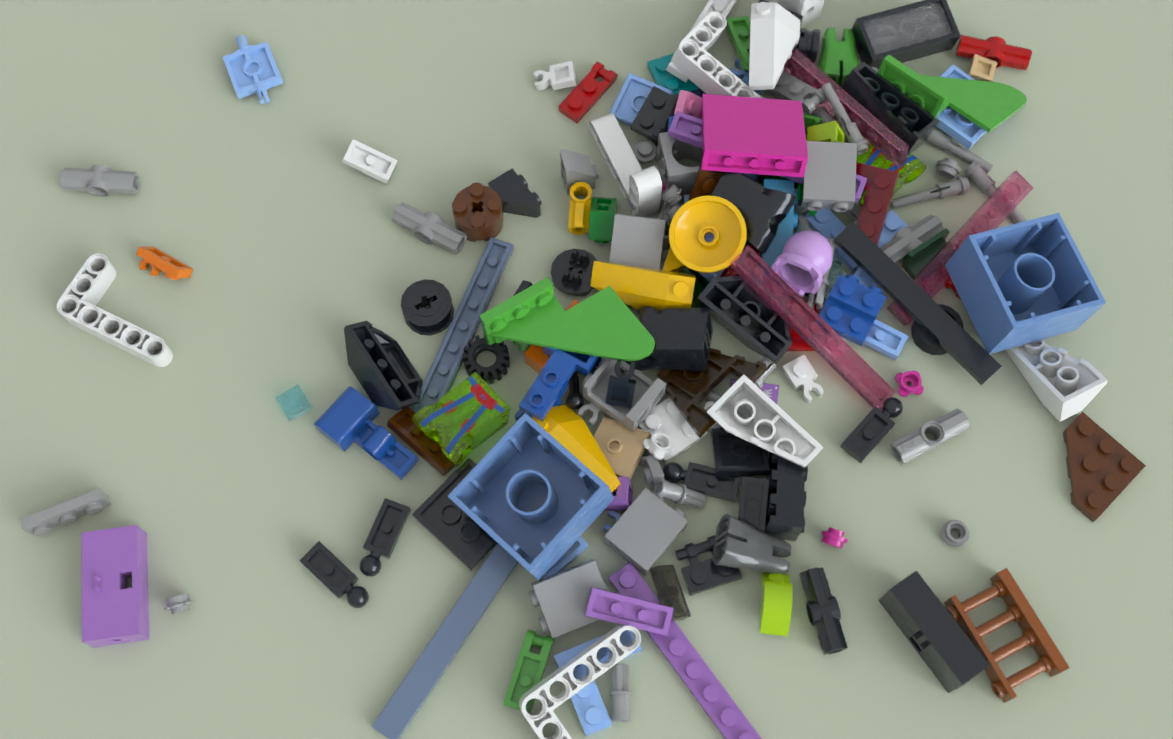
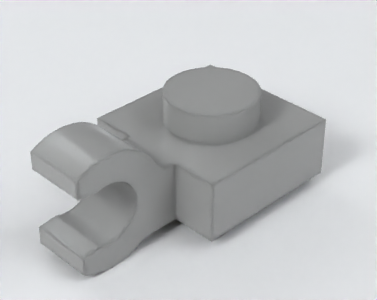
[639,452,664,489]

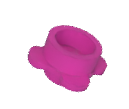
[895,371,924,397]

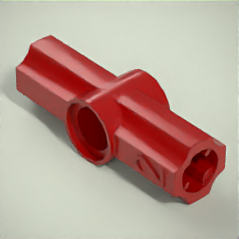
[955,35,1032,70]

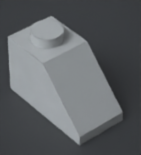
[560,149,599,196]

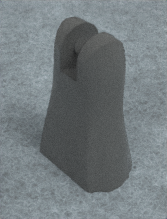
[712,514,791,574]

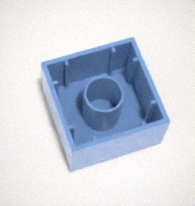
[945,213,1106,354]
[448,413,614,581]

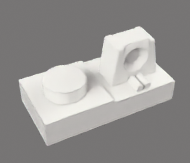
[342,139,398,184]

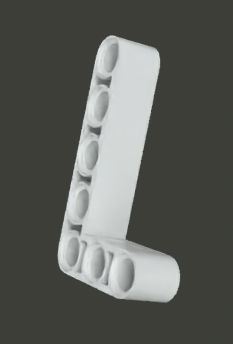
[672,12,762,98]
[589,113,662,217]
[56,253,173,367]
[519,624,641,739]

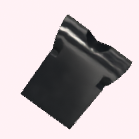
[711,172,797,254]
[629,306,713,371]

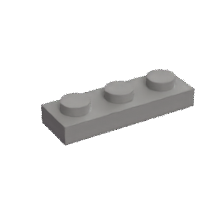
[20,488,111,536]

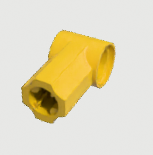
[568,182,592,235]

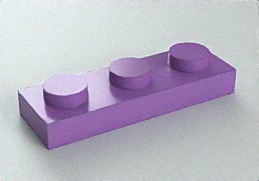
[584,587,674,636]

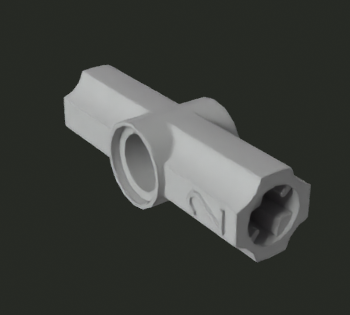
[59,165,140,197]
[392,202,467,254]
[880,214,944,264]
[890,408,970,465]

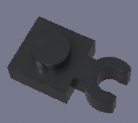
[605,359,637,408]

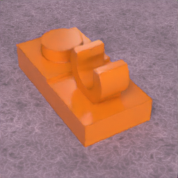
[136,246,193,280]

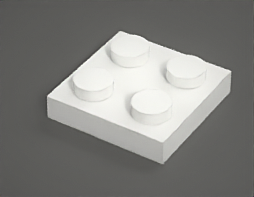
[638,398,708,464]

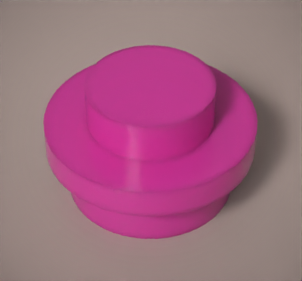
[821,527,848,549]

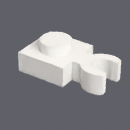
[534,61,576,91]
[781,355,824,403]

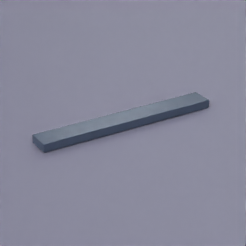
[411,237,514,423]
[372,543,518,739]

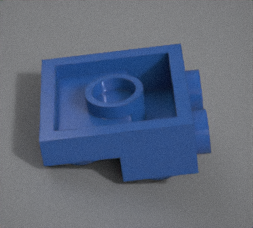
[815,275,886,347]

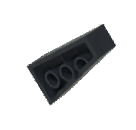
[764,451,808,541]

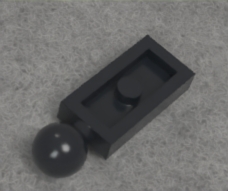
[840,397,903,463]
[662,462,741,502]
[359,498,411,577]
[299,541,369,608]

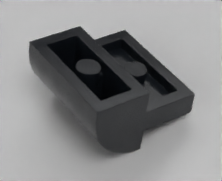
[631,86,679,147]

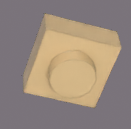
[968,54,997,82]

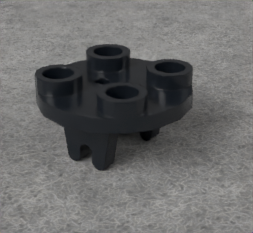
[551,249,598,296]

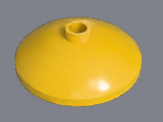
[669,196,747,273]

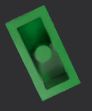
[588,197,617,244]

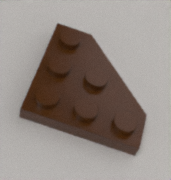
[1063,412,1146,522]

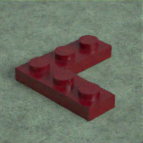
[856,162,899,246]

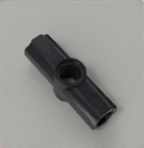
[799,567,848,655]

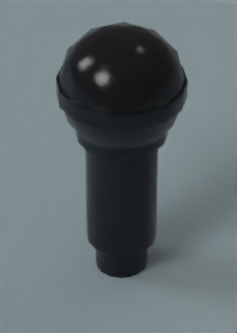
[566,372,584,410]

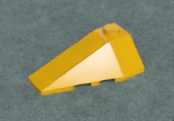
[590,261,696,311]
[532,405,620,493]

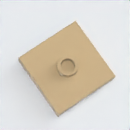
[593,417,651,480]

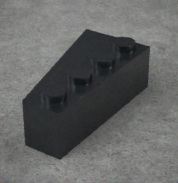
[839,62,940,160]

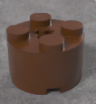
[452,183,504,242]

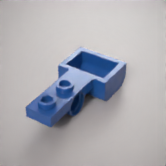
[519,346,602,422]
[313,386,419,480]

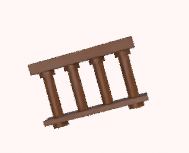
[944,568,1070,703]

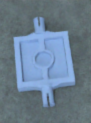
[223,35,283,104]

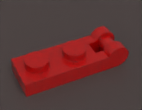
[558,62,618,124]

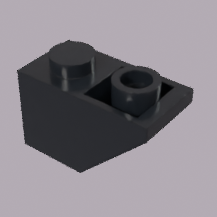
[488,168,542,218]

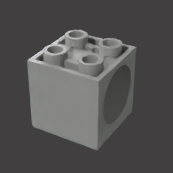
[657,132,703,198]

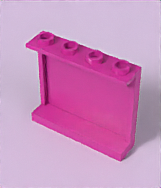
[700,94,808,177]

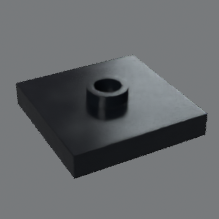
[711,428,770,477]

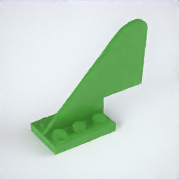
[877,55,1027,133]
[479,277,655,361]

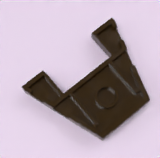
[656,348,766,438]

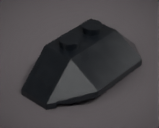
[697,275,793,364]
[344,321,423,411]

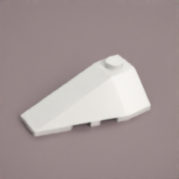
[749,2,800,90]
[1005,339,1108,422]
[707,374,824,468]

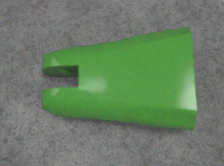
[816,28,859,91]

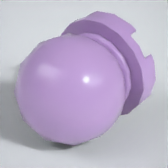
[771,230,833,296]

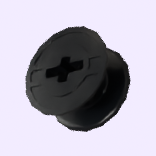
[401,279,454,336]

